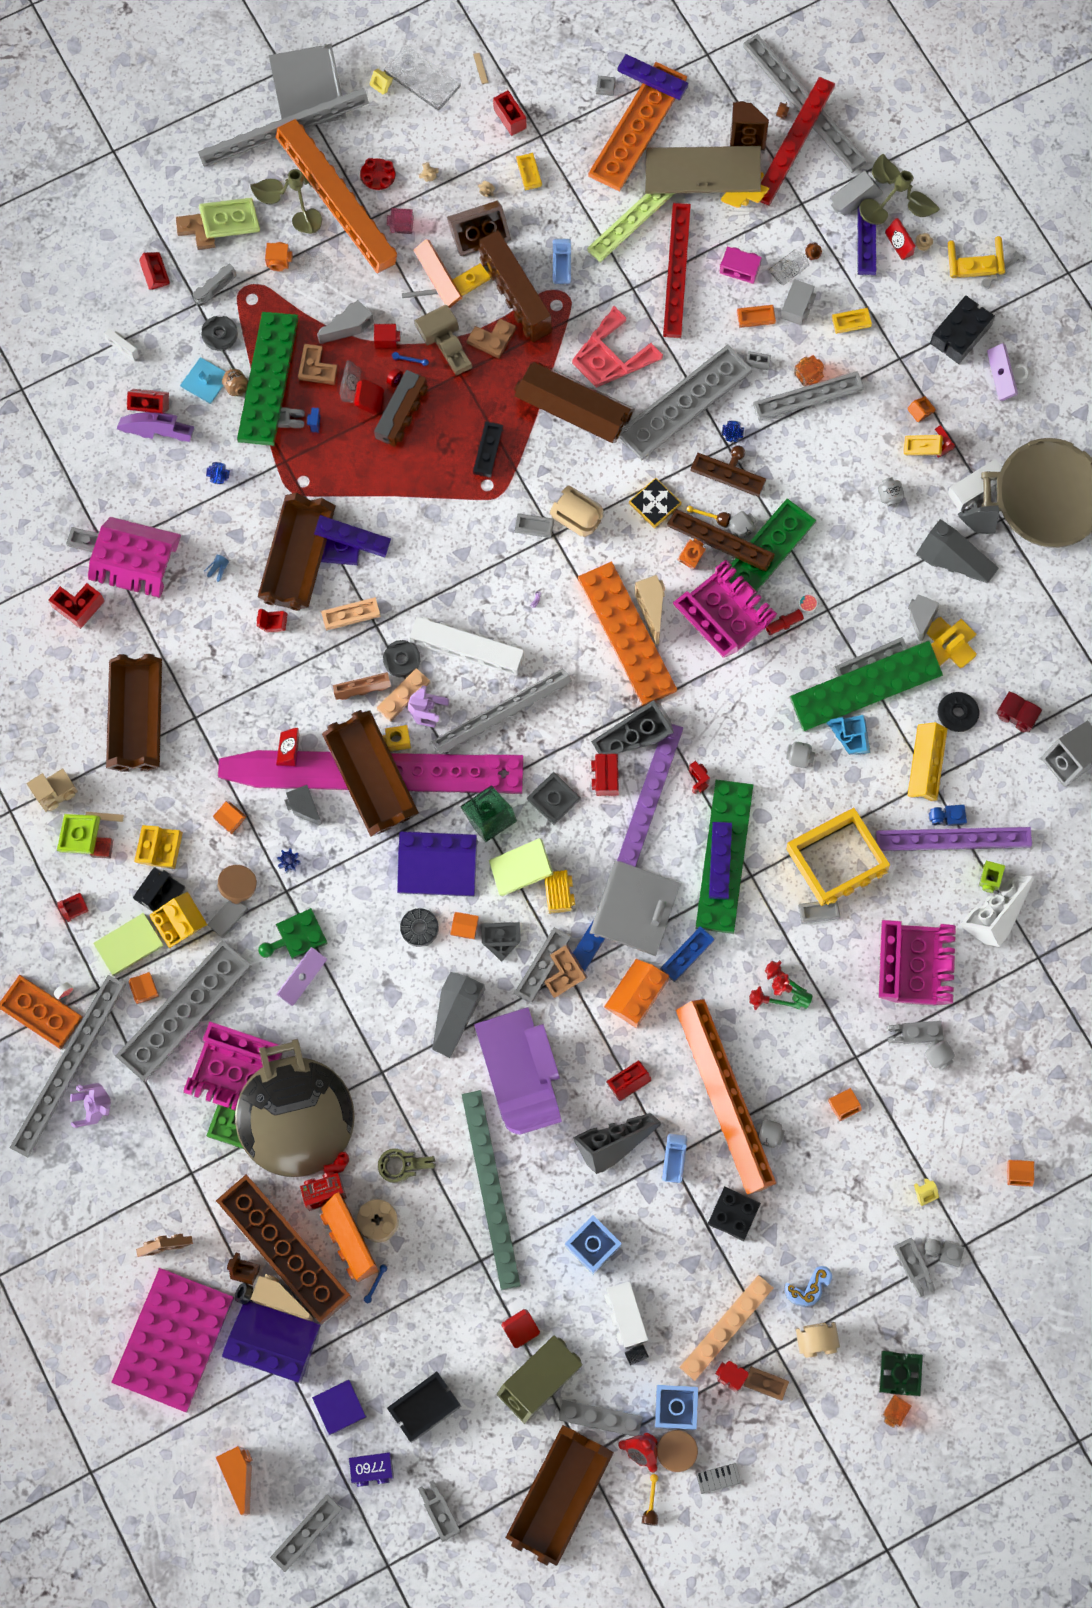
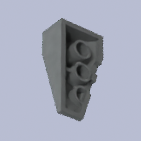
[916,519,999,583]
[591,700,674,754]
[432,972,485,1058]
[573,1113,661,1174]

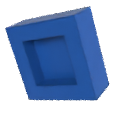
[307,408,321,433]

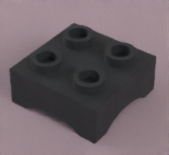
[707,1186,761,1242]

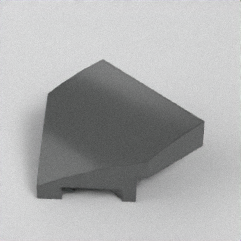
[958,502,999,534]
[481,922,521,962]

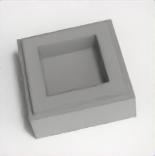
[596,75,616,96]

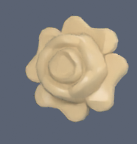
[419,162,439,182]

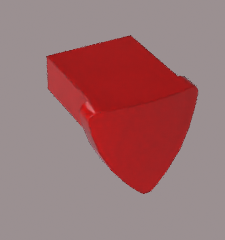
[935,425,956,458]
[57,893,89,922]

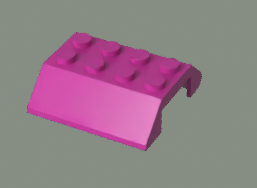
[88,517,181,598]
[673,560,777,658]
[878,920,956,1006]
[183,1021,283,1111]

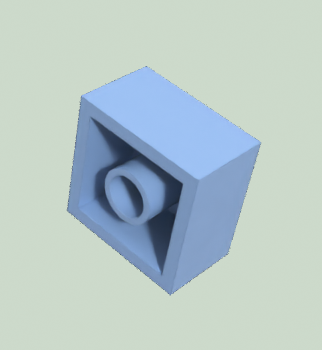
[565,1215,622,1275]
[655,1385,698,1430]

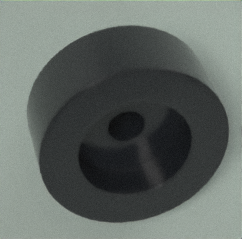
[235,1283,253,1305]

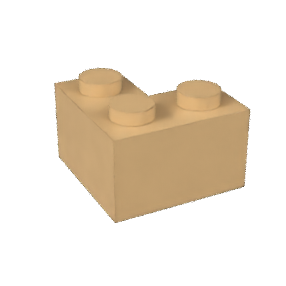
[26,768,78,812]

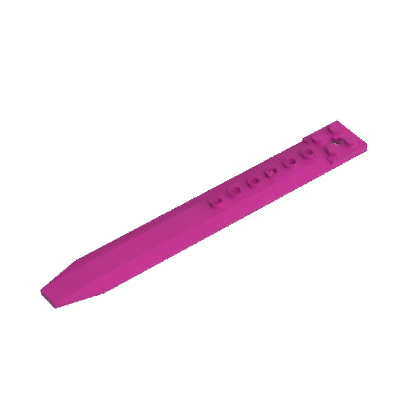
[218,750,523,794]

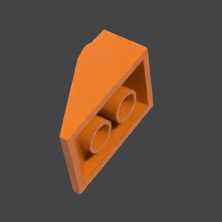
[216,1446,253,1516]

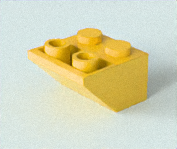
[149,892,208,948]

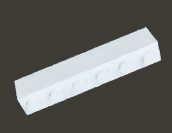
[409,617,524,676]

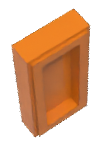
[737,305,776,328]

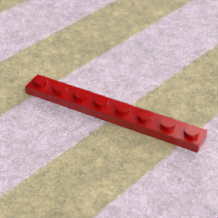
[760,77,835,206]
[663,203,691,338]

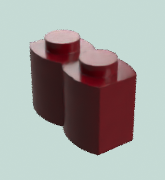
[996,691,1042,733]

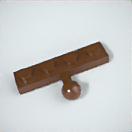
[690,445,766,497]

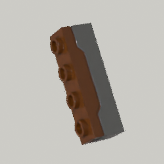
[374,370,428,447]

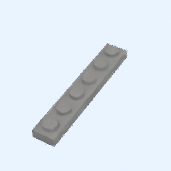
[753,371,864,421]

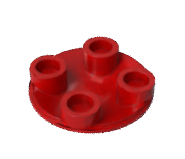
[360,158,396,190]

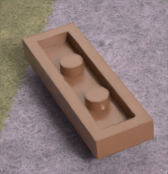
[332,672,391,700]

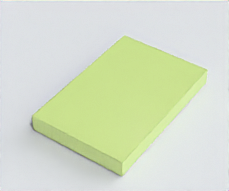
[199,198,260,238]
[489,838,554,896]
[93,913,164,977]

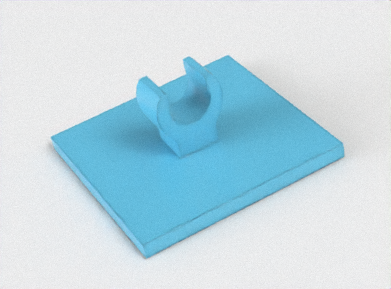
[180,357,225,404]

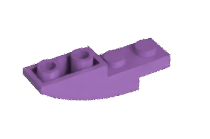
[117,412,194,442]

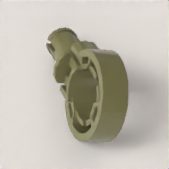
[378,1148,436,1183]

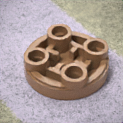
[217,865,257,904]
[657,1430,698,1472]

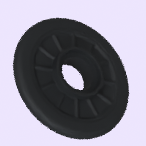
[937,692,979,732]

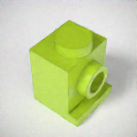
[979,860,1005,893]

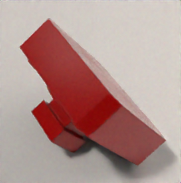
[354,379,384,414]
[501,1309,540,1348]

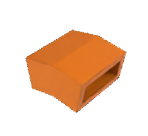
[213,801,247,834]
[450,912,479,940]
[128,972,159,1004]
[828,1088,861,1121]
[1007,1160,1034,1187]

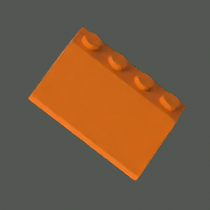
[320,1192,379,1282]

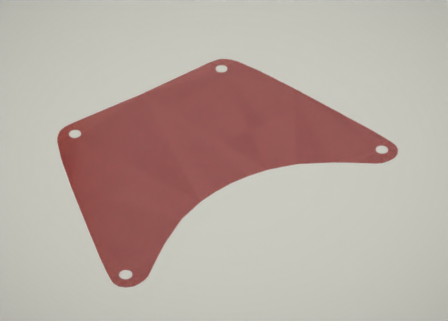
[237,284,572,500]

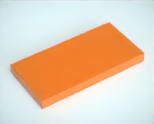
[0,975,83,1050]

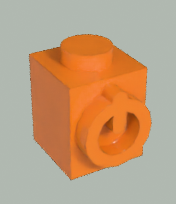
[265,242,293,271]
[677,539,706,569]

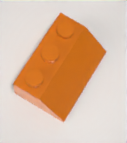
[604,959,669,1028]

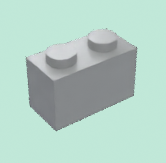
[781,279,816,325]

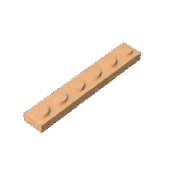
[679,1275,774,1381]

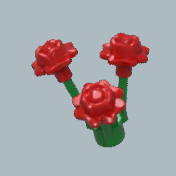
[749,960,813,1010]

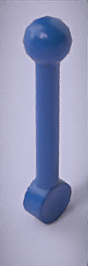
[392,352,429,366]
[364,1264,388,1304]

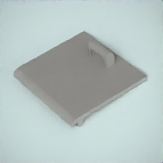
[269,43,346,124]
[590,861,681,956]

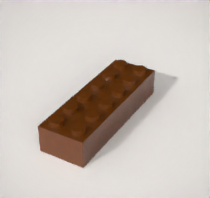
[478,230,552,342]

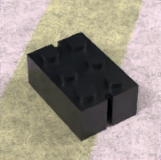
[930,295,995,364]
[387,1371,462,1443]

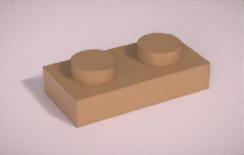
[744,1366,789,1401]

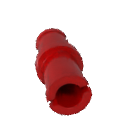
[766,609,804,636]

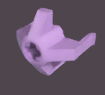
[408,686,449,728]
[70,1083,111,1128]

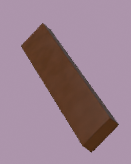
[667,509,775,572]

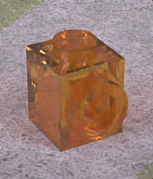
[794,355,824,387]

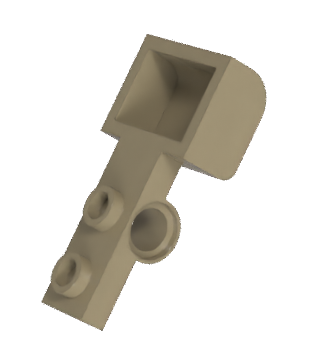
[414,304,472,376]

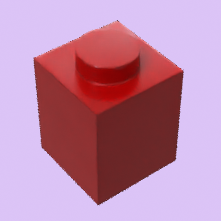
[374,324,401,349]

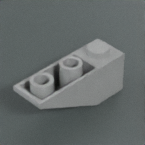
[317,300,374,344]

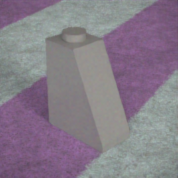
[830,170,883,216]

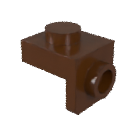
[227,1252,260,1285]

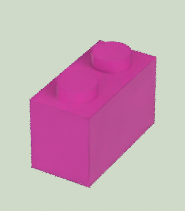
[720,246,762,284]

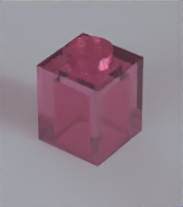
[387,208,414,234]

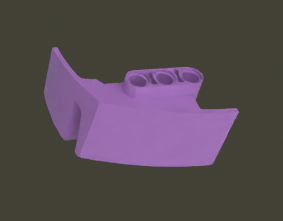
[474,1007,562,1135]

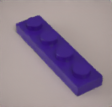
[617,54,688,100]
[857,206,876,275]
[314,515,391,558]
[709,822,732,900]

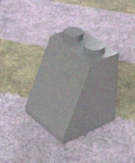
[1041,720,1092,787]

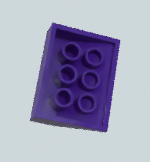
[397,832,478,897]
[222,1301,321,1384]

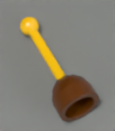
[687,505,731,528]
[641,1474,658,1526]

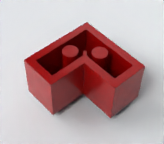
[48,583,105,629]

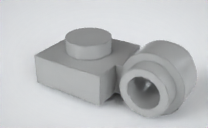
[924,1239,965,1267]

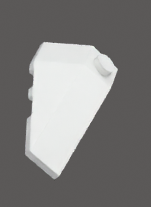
[960,874,1034,947]

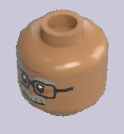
[222,369,248,396]

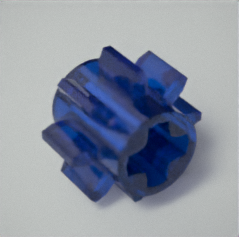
[722,420,744,442]
[206,462,230,484]
[277,848,301,873]

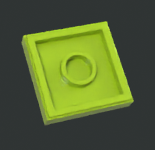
[57,814,101,854]

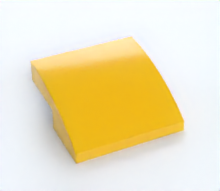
[134,825,183,869]

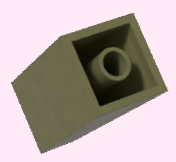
[496,1335,583,1424]

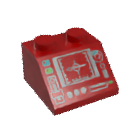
[300,1172,347,1211]

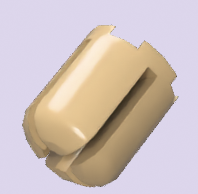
[550,485,604,537]

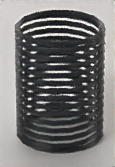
[625,1344,649,1366]

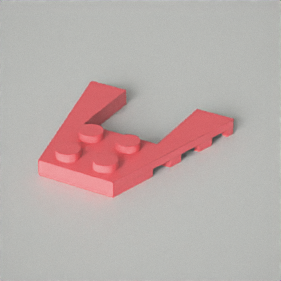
[572,306,663,388]

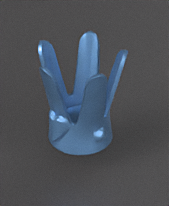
[204,554,229,582]

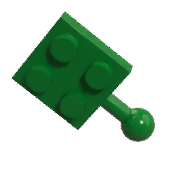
[258,908,327,960]

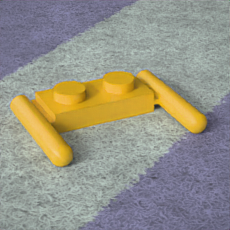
[947,236,1005,278]

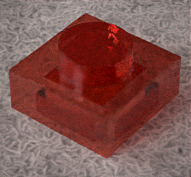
[90,837,114,859]

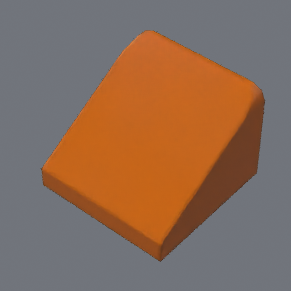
[908,396,936,422]

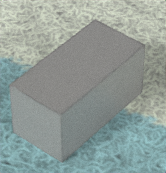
[746,351,771,370]

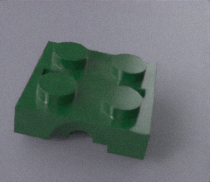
[879,1351,923,1397]

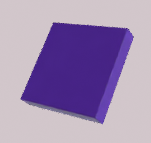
[321,539,360,566]
[312,1380,366,1435]

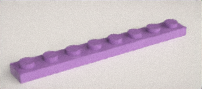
[617,724,684,867]
[875,827,1032,851]

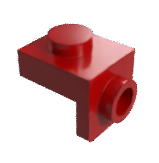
[256,609,288,632]
[689,760,710,794]

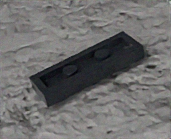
[473,421,503,478]

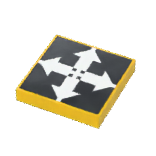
[629,478,681,529]

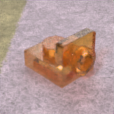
[881,1395,912,1428]

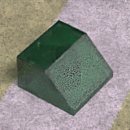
[460,785,517,842]

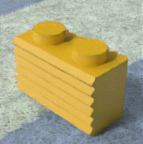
[544,870,575,914]

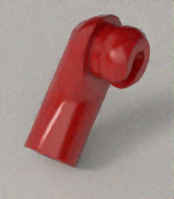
[323,1152,349,1174]

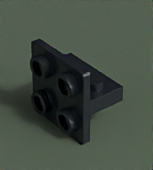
[133,867,185,912]

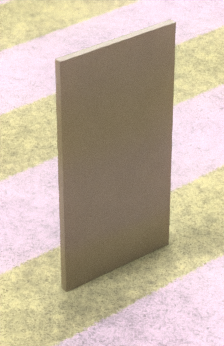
[645,146,761,194]

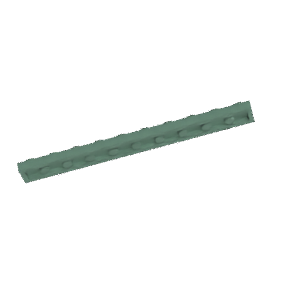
[461,1090,521,1291]

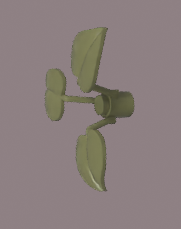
[859,154,940,225]
[250,162,329,234]

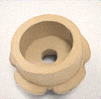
[478,181,495,197]
[916,233,933,251]

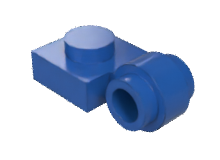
[929,804,967,826]

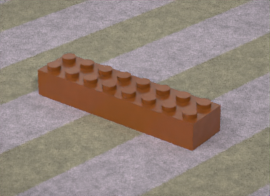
[216,1174,352,1324]

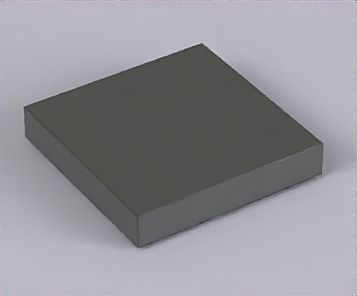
[527,772,581,825]

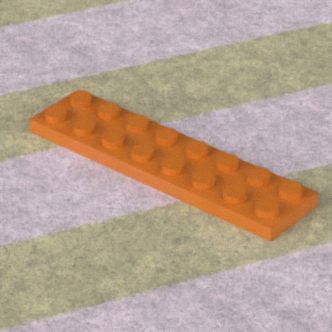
[588,62,687,192]
[578,561,677,707]

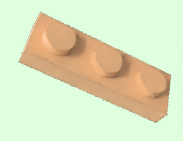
[321,597,381,631]
[377,668,430,722]

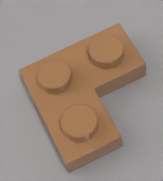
[176,214,216,250]
[467,319,516,358]
[298,344,338,385]
[544,944,588,998]
[136,1234,193,1257]

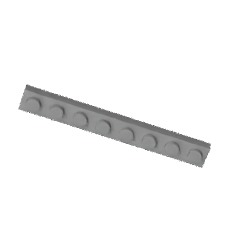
[431,669,572,754]

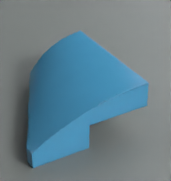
[827,715,870,755]

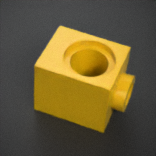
[382,725,411,752]

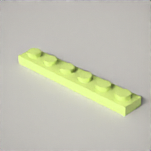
[587,193,675,262]

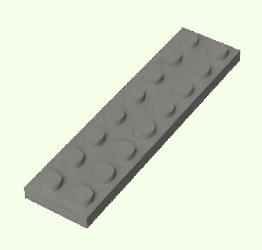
[619,344,752,461]
[115,940,252,1083]

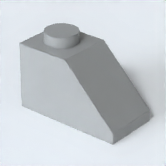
[908,594,939,641]

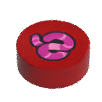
[386,368,403,387]

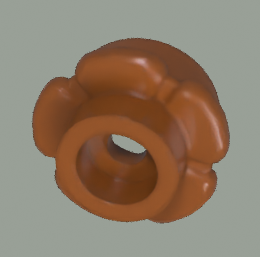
[776,102,790,119]
[805,242,822,260]

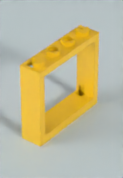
[786,807,890,906]

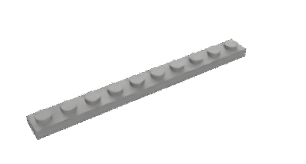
[743,34,866,173]
[198,88,369,167]
[9,975,126,1158]

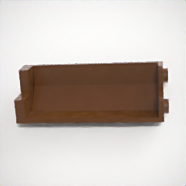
[514,362,635,444]
[257,493,336,611]
[106,654,162,772]
[322,710,419,837]
[505,1425,614,1566]

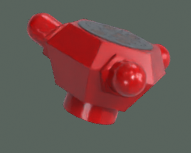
[618,1433,658,1473]

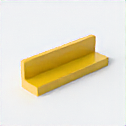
[908,722,948,801]

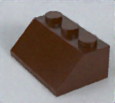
[730,101,769,151]
[447,200,511,256]

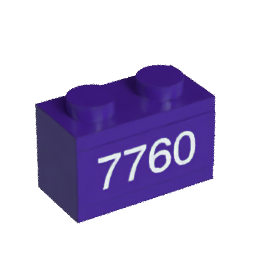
[349,1452,394,1487]

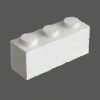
[947,459,1002,512]
[604,1281,648,1349]

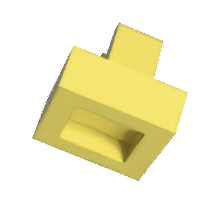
[369,69,393,94]
[914,1179,939,1206]

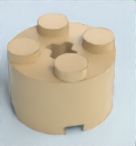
[357,1199,399,1243]
[795,1322,840,1358]

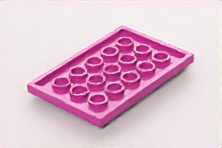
[111,1268,234,1413]

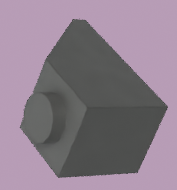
[284,785,322,826]

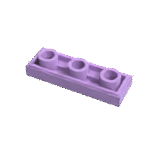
[987,343,1018,401]
[276,947,327,1006]

